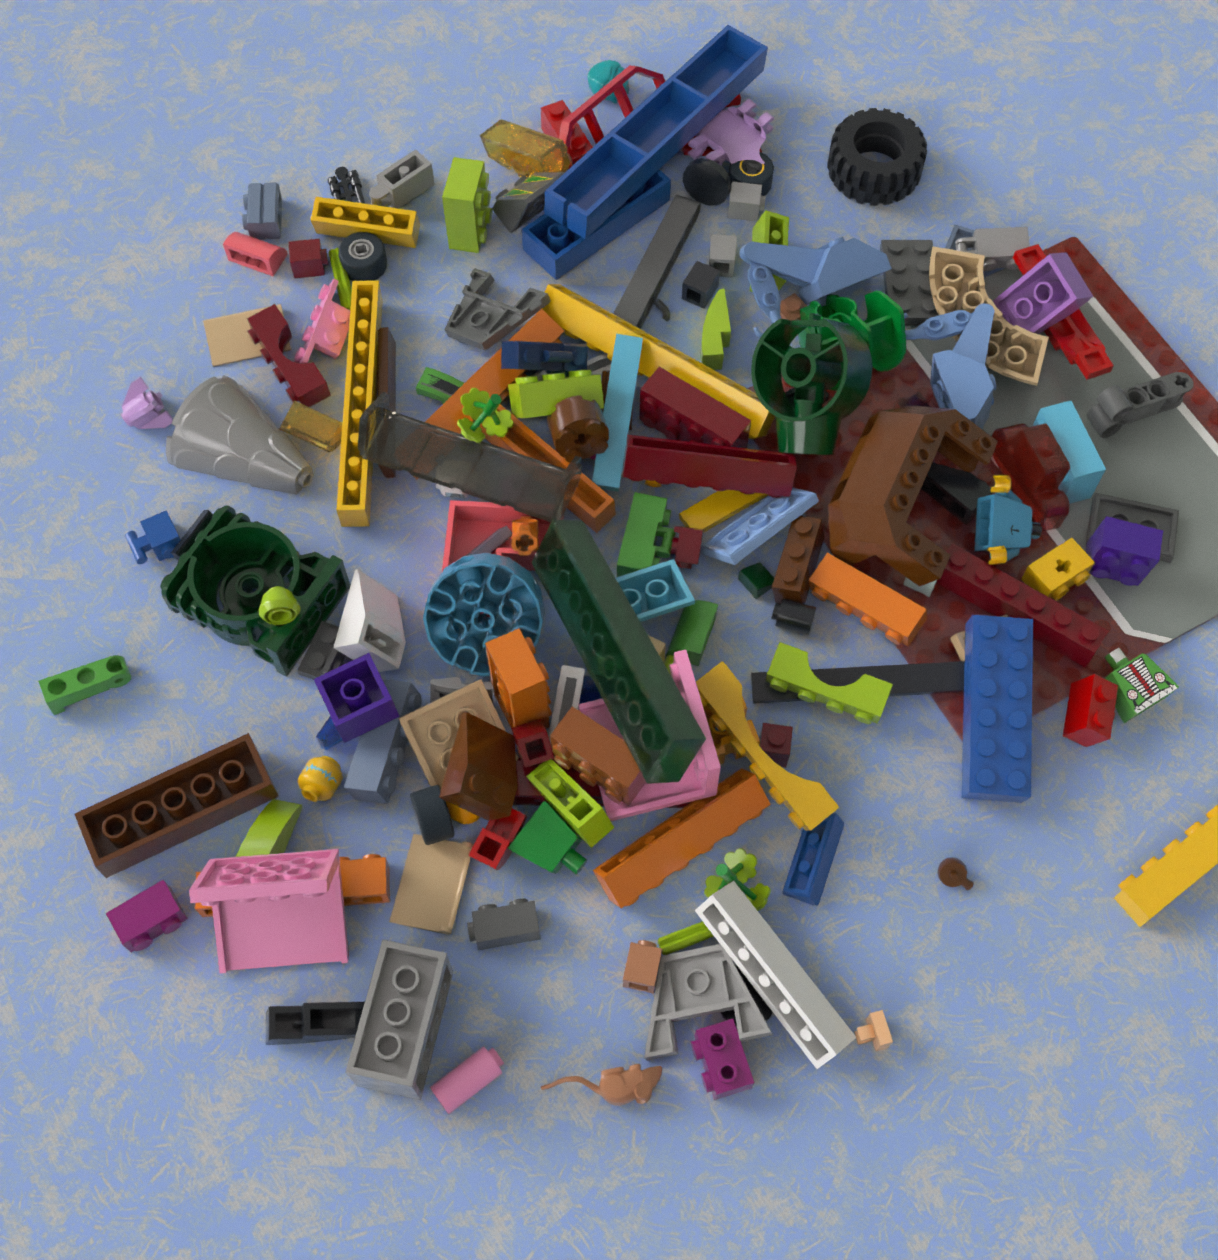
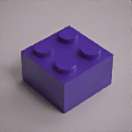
[1085,516,1163,586]
[313,653,400,743]

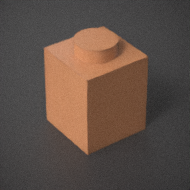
[623,940,662,994]

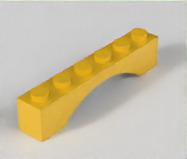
[696,661,839,831]

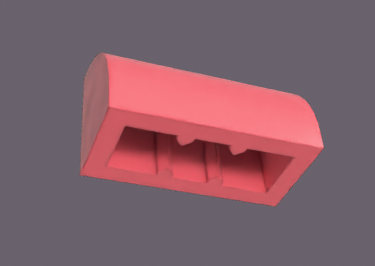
[223,232,288,276]

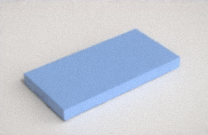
[701,487,819,565]

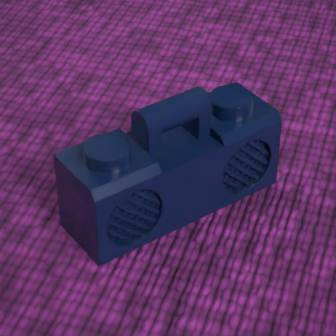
[501,341,588,371]

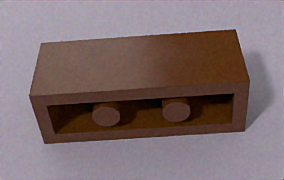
[772,516,824,604]

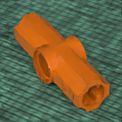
[512,516,539,556]

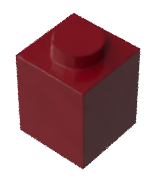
[288,238,329,279]
[511,719,554,768]
[759,723,793,768]

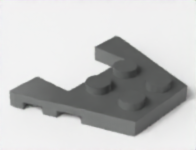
[444,268,551,351]

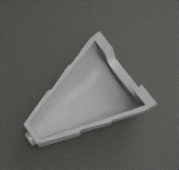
[166,375,314,495]

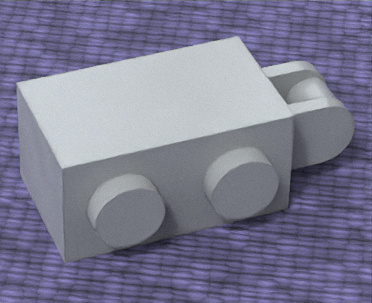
[369,149,435,209]
[955,227,1030,271]

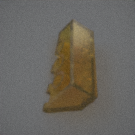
[479,119,570,178]

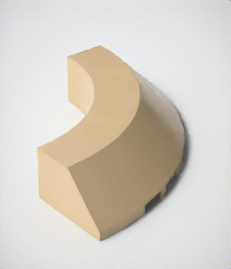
[929,246,1049,386]

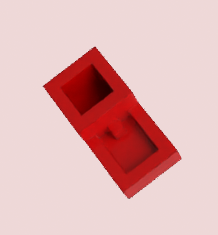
[468,808,528,870]

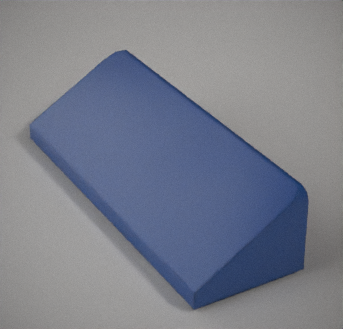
[782,813,844,906]

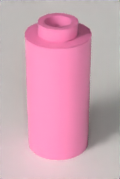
[430,1046,504,1114]

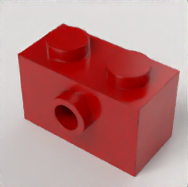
[1063,674,1118,747]

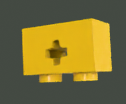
[1021,537,1095,601]

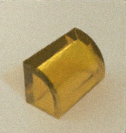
[279,401,342,452]

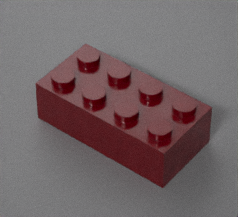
[639,366,751,448]

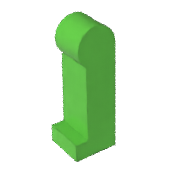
[38,655,131,715]

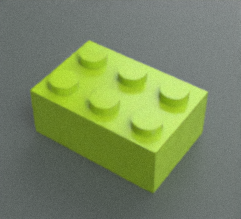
[442,157,493,253]
[508,370,604,418]

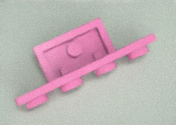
[293,279,350,363]

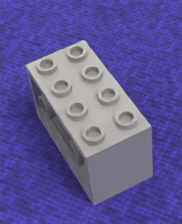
[346,939,453,1100]

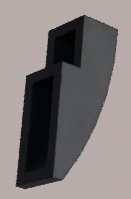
[266,1002,365,1045]

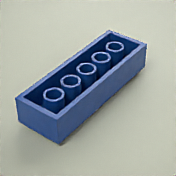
[521,170,671,280]
[961,615,1033,803]

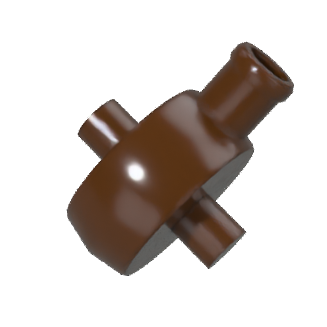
[937,857,974,890]

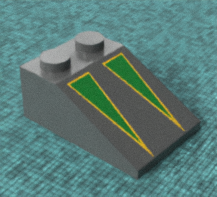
[492,172,564,233]

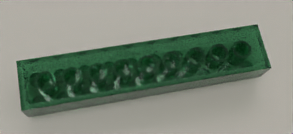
[531,519,706,784]

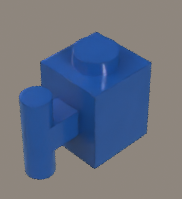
[125,510,181,564]

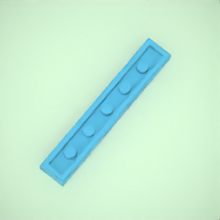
[592,334,643,492]

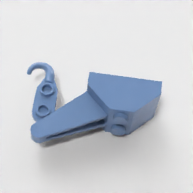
[740,237,892,338]
[904,303,996,429]

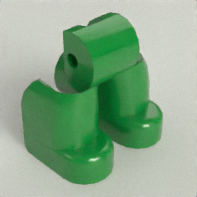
[798,290,906,391]

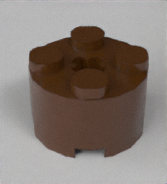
[547,395,609,463]

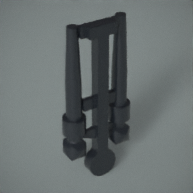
[328,166,365,204]

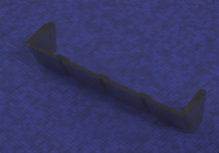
[358,392,582,523]

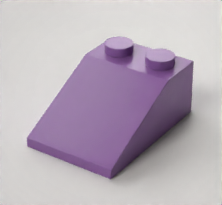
[993,252,1093,334]

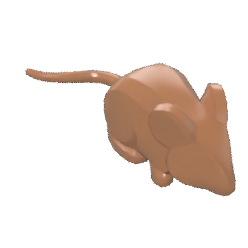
[541,1064,662,1106]

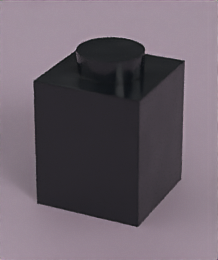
[681,261,720,309]

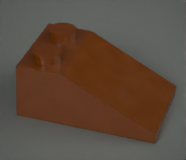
[439,712,517,821]

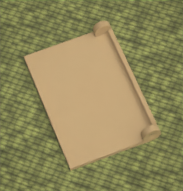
[203,304,291,367]
[389,834,474,935]

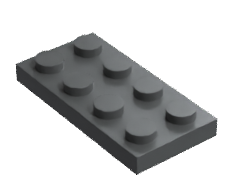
[880,240,939,325]

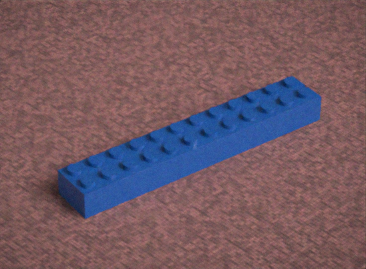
[544,25,768,239]

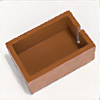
[550,706,650,806]

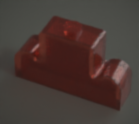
[991,423,1070,532]

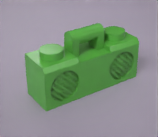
[617,492,676,577]

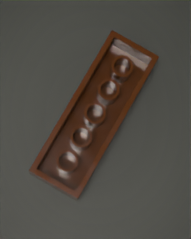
[74,733,279,878]

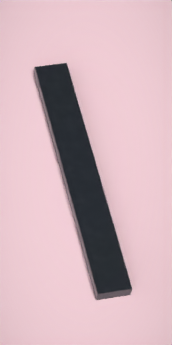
[751,661,965,704]

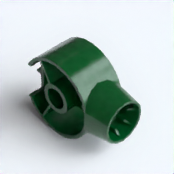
[751,313,872,455]

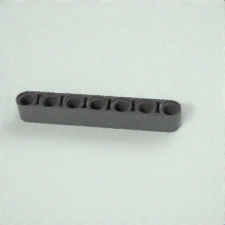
[613,195,701,329]

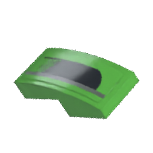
[416,367,464,405]

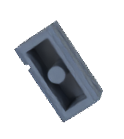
[242,182,282,240]

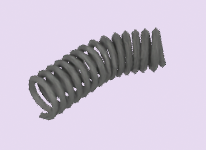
[653,299,670,321]

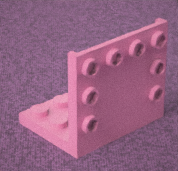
[578,650,721,821]
[189,849,349,973]

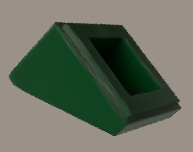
[738,562,774,599]

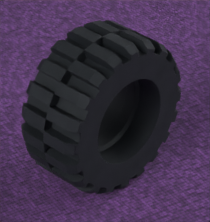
[827,108,927,206]

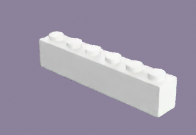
[695,881,856,1069]

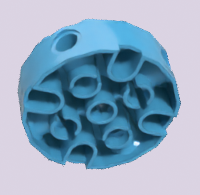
[423,553,545,676]

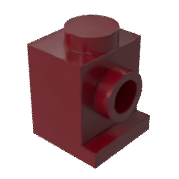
[671,525,704,569]

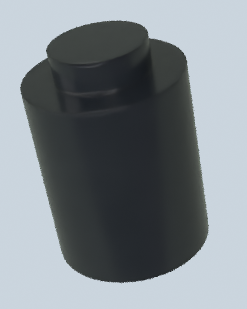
[771,598,816,635]

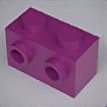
[691,1019,754,1100]

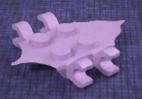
[688,99,774,165]

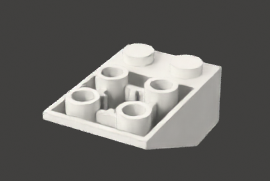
[333,569,406,672]

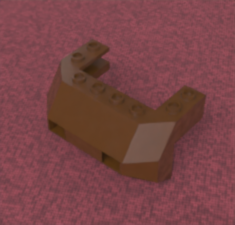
[828,406,998,587]

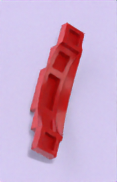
[1013,244,1114,380]

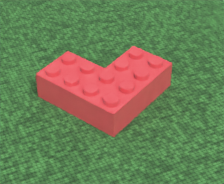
[442,500,564,617]

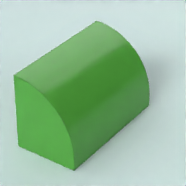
[666,600,718,666]

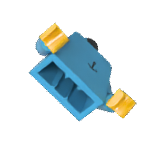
[975,475,1042,565]

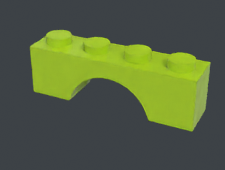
[766,642,893,724]

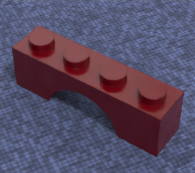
[247,304,331,411]

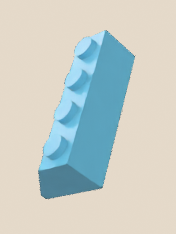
[565,559,695,641]

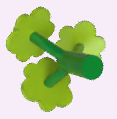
[457,388,514,443]
[704,848,771,911]

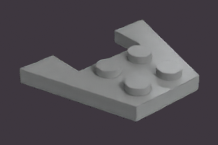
[644,944,773,1061]

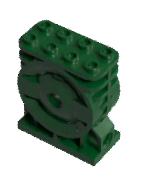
[160,505,350,677]

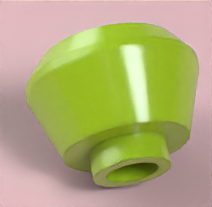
[258,586,300,625]

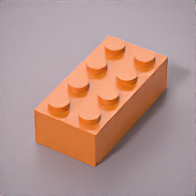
[485,628,552,729]

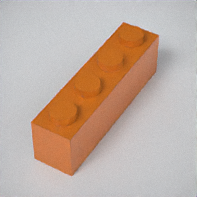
[808,552,927,646]

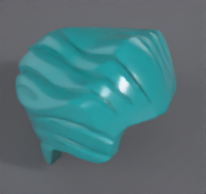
[587,60,629,104]

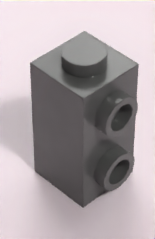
[467,899,541,951]

